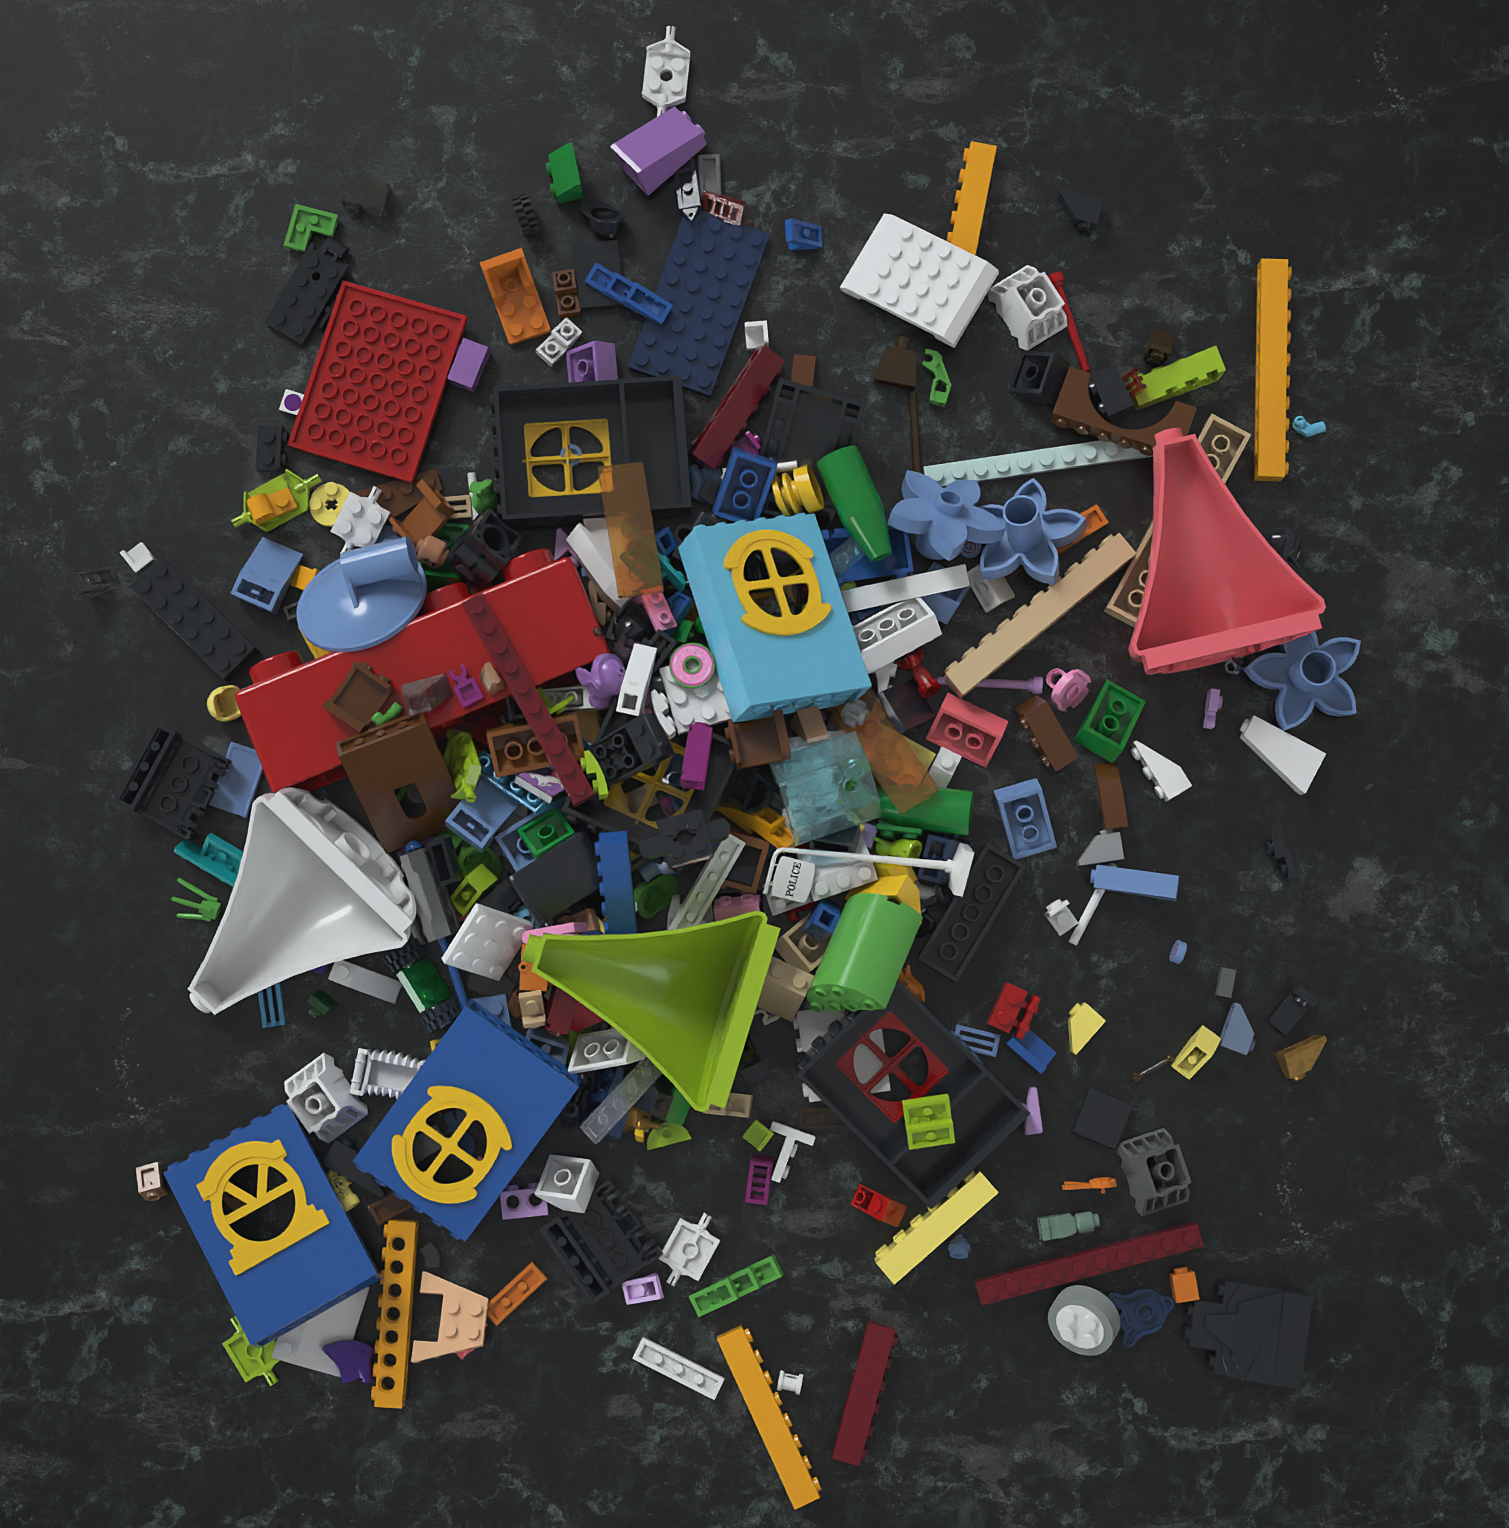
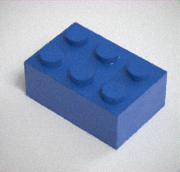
[712,447,777,522]

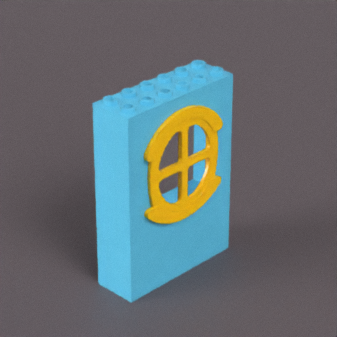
[678,513,872,723]

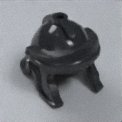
[612,602,655,654]

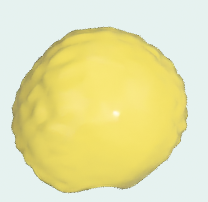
[207,685,242,722]

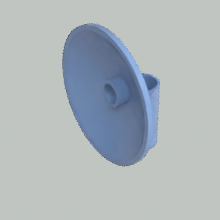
[296,536,427,652]

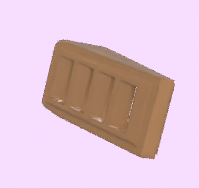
[479,662,505,695]

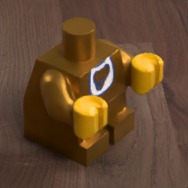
[622,1106,660,1143]

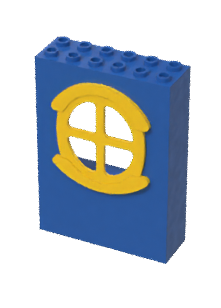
[353,998,582,1242]

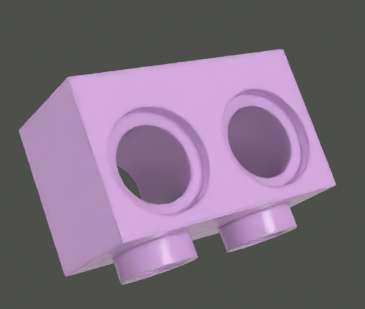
[500,1182,550,1220]

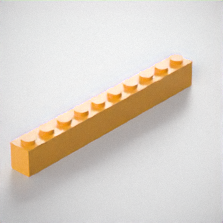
[1254,259,1292,481]

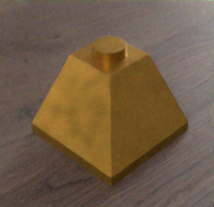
[1274,1035,1327,1081]

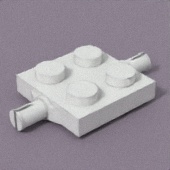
[330,486,391,554]
[658,1213,720,1286]

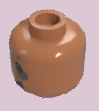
[415,535,450,568]

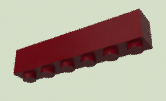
[687,345,785,471]
[832,1320,898,1466]

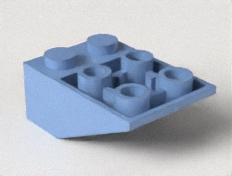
[230,537,303,615]
[445,778,521,853]

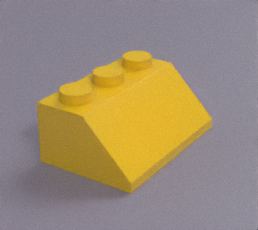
[845,875,922,925]

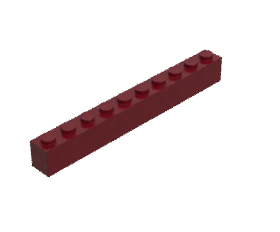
[462,592,595,807]
[974,1222,1204,1305]

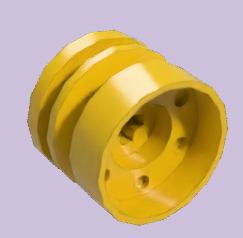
[772,464,825,517]

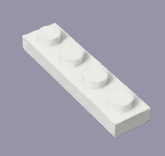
[632,1337,725,1400]

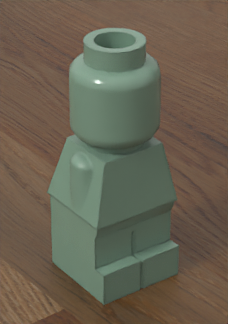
[1037,1211,1100,1241]

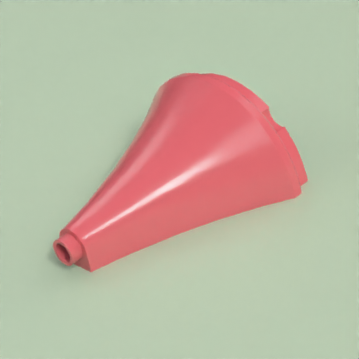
[1128,428,1326,675]

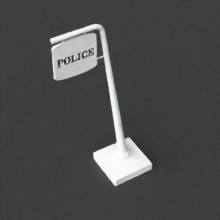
[763,843,974,903]

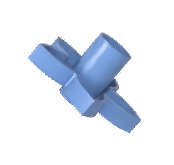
[887,470,1006,561]
[979,478,1087,585]
[1243,632,1361,731]

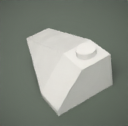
[566,523,645,616]

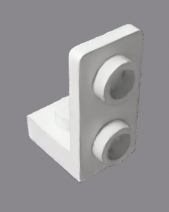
[1044,899,1078,936]

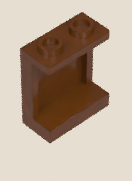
[322,661,395,733]

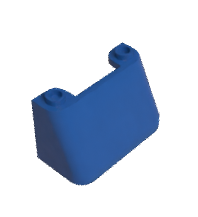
[820,524,914,587]

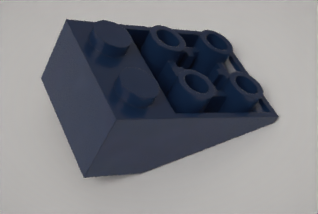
[578,1065,627,1139]

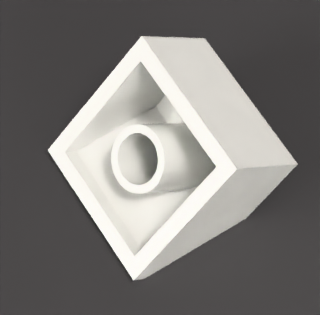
[535,1154,599,1213]

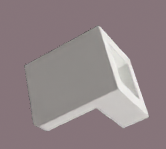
[745,320,769,351]
[120,543,156,575]

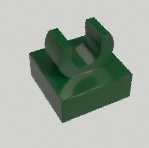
[307,989,338,1018]

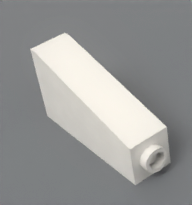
[1240,716,1326,795]

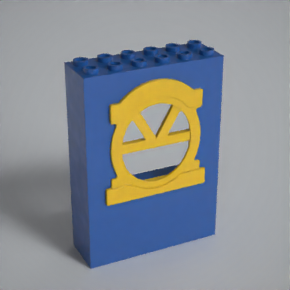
[163,1104,382,1349]

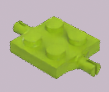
[222,1316,281,1386]

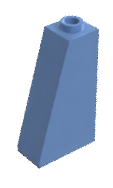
[1090,865,1179,901]

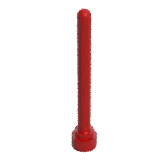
[1047,271,1090,373]

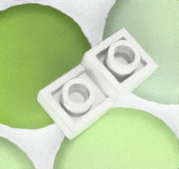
[535,317,582,367]
[651,689,677,741]

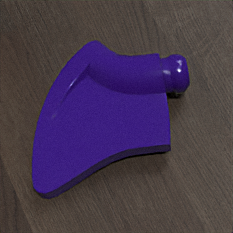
[323,1340,375,1384]

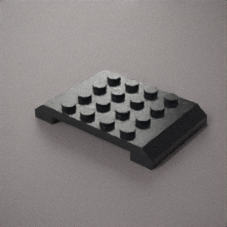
[760,377,867,530]

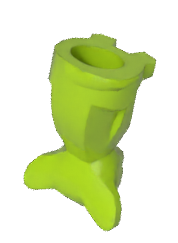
[872,836,922,859]

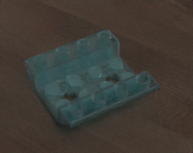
[769,731,881,846]

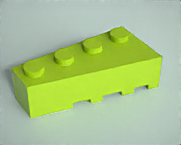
[1126,346,1226,411]

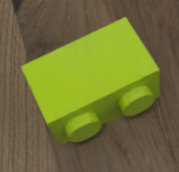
[450,864,498,916]

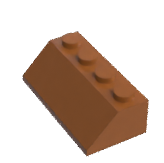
[486,710,584,778]

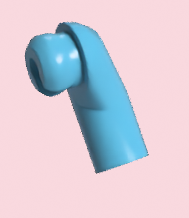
[1292,416,1326,437]

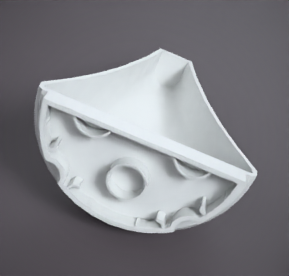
[187,788,416,1015]

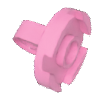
[1046,668,1091,712]

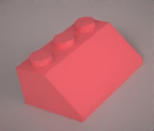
[926,693,1008,768]

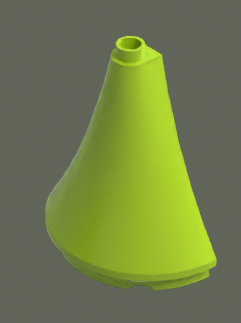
[522,910,781,1112]

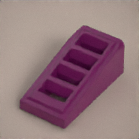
[745,1154,774,1205]

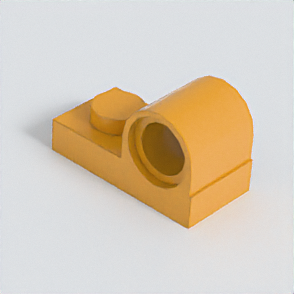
[246,487,297,526]

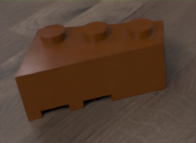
[1012,694,1079,772]

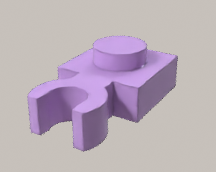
[1203,688,1223,729]

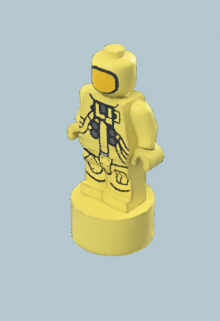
[328,1170,361,1211]

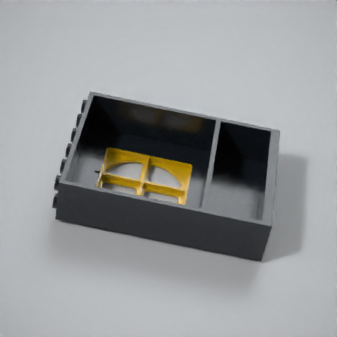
[489,375,692,528]
[562,638,758,874]

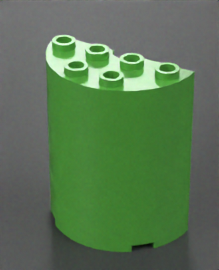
[807,893,923,1013]

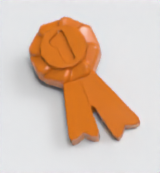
[1062,1177,1117,1194]

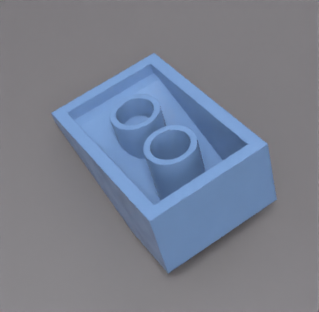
[994,778,1057,859]

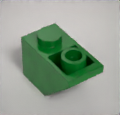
[661,620,697,647]

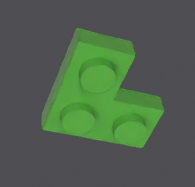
[284,204,339,253]

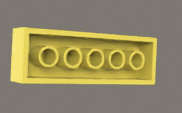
[874,1168,998,1284]

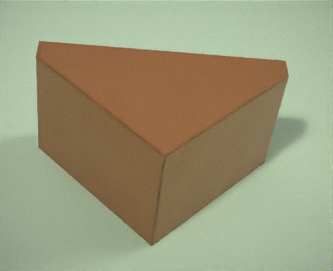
[790,706,828,743]

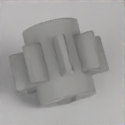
[841,698,869,728]

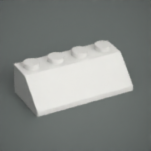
[852,597,942,674]

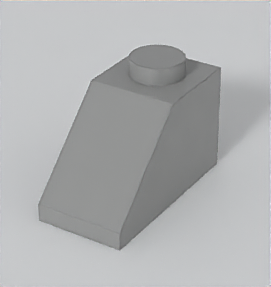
[1076,829,1124,867]

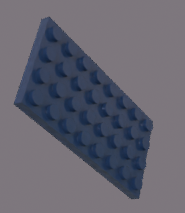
[628,210,770,398]

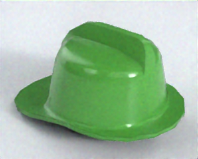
[458,840,503,878]
[634,874,679,919]

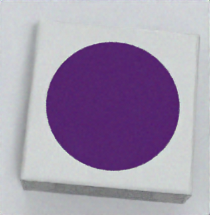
[279,389,304,416]

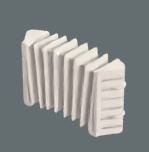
[350,1048,426,1100]

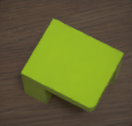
[742,1119,774,1152]

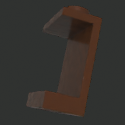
[724,709,791,770]

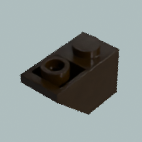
[1143,328,1174,365]

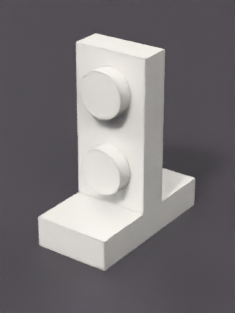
[770,1121,816,1183]

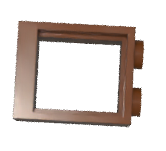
[720,828,771,895]

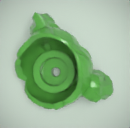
[468,479,501,515]

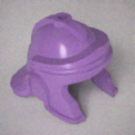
[575,653,626,709]

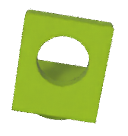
[537,687,576,716]

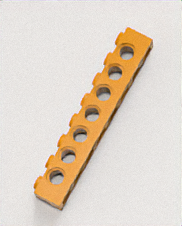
[371,1219,419,1409]

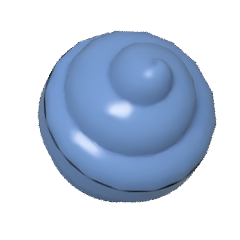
[948,1234,971,1259]

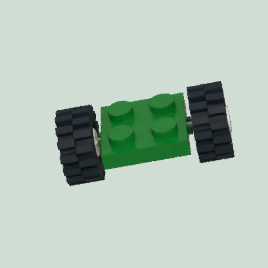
[382,938,462,1035]

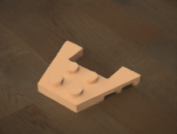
[411,1271,489,1363]

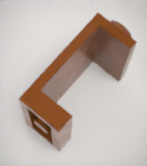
[388,479,456,548]

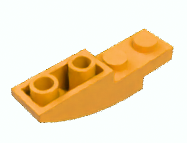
[718,800,801,854]

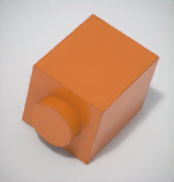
[1168,1267,1199,1303]

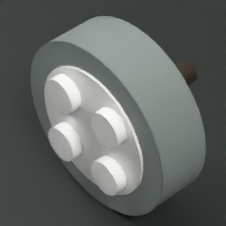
[1048,1285,1120,1356]

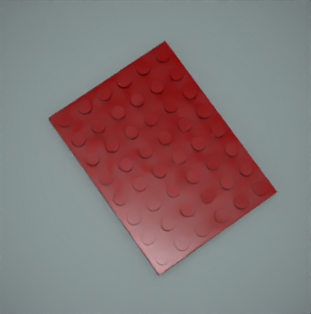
[287,280,468,484]

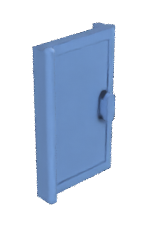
[209,742,264,818]

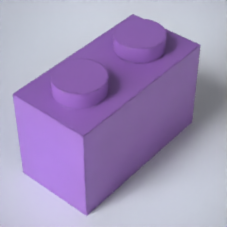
[447,338,490,393]

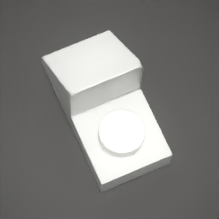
[922,747,962,788]

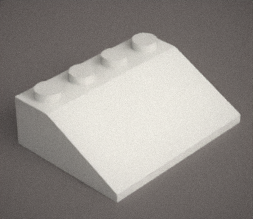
[272,1287,370,1377]

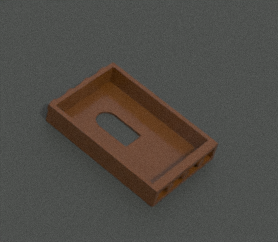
[335,709,463,853]

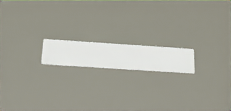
[840,564,969,613]

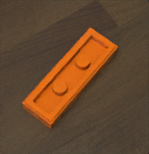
[487,1261,548,1326]

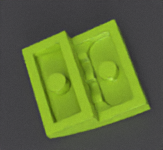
[902,1094,955,1150]

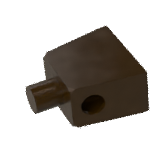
[873,336,917,392]

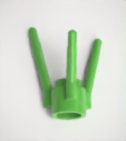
[171,878,222,922]

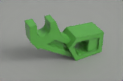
[922,349,952,407]

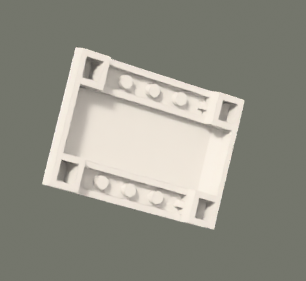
[840,214,999,348]

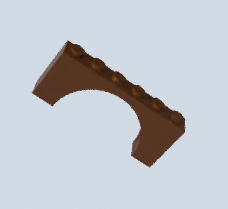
[1051,367,1197,456]

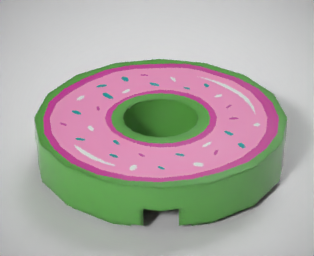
[669,643,715,689]

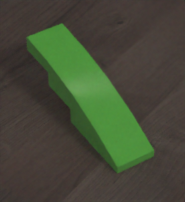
[689,1254,784,1317]

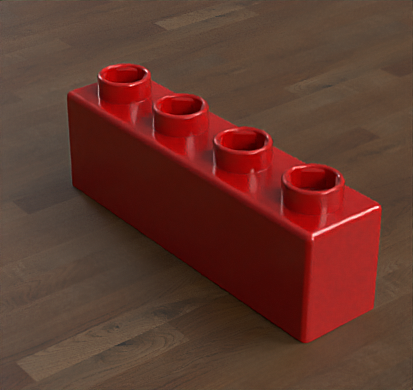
[235,548,611,793]

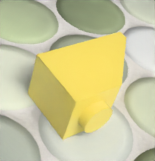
[1068,1003,1106,1055]
[1171,1025,1221,1079]

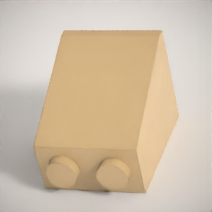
[757,956,814,1022]

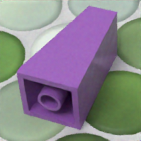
[610,106,707,195]

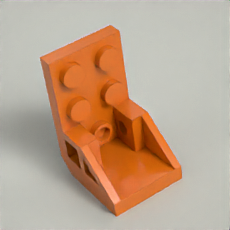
[480,248,551,346]

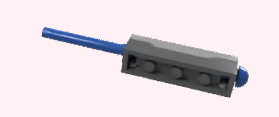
[400,841,468,1010]

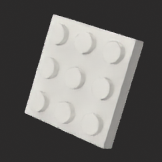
[659,660,732,735]
[442,903,533,981]

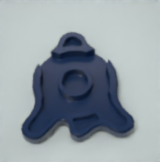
[1107,1288,1175,1348]

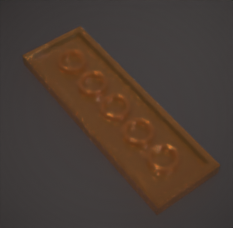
[598,462,664,598]
[828,688,939,815]

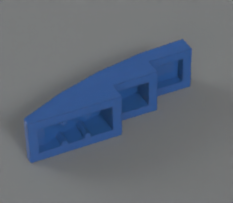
[584,262,673,325]

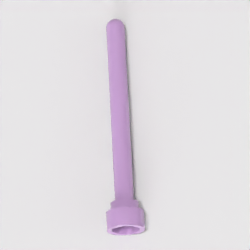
[936,676,1043,694]

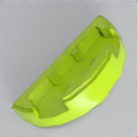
[647,1122,692,1150]

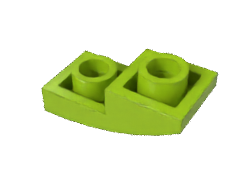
[580,750,608,800]

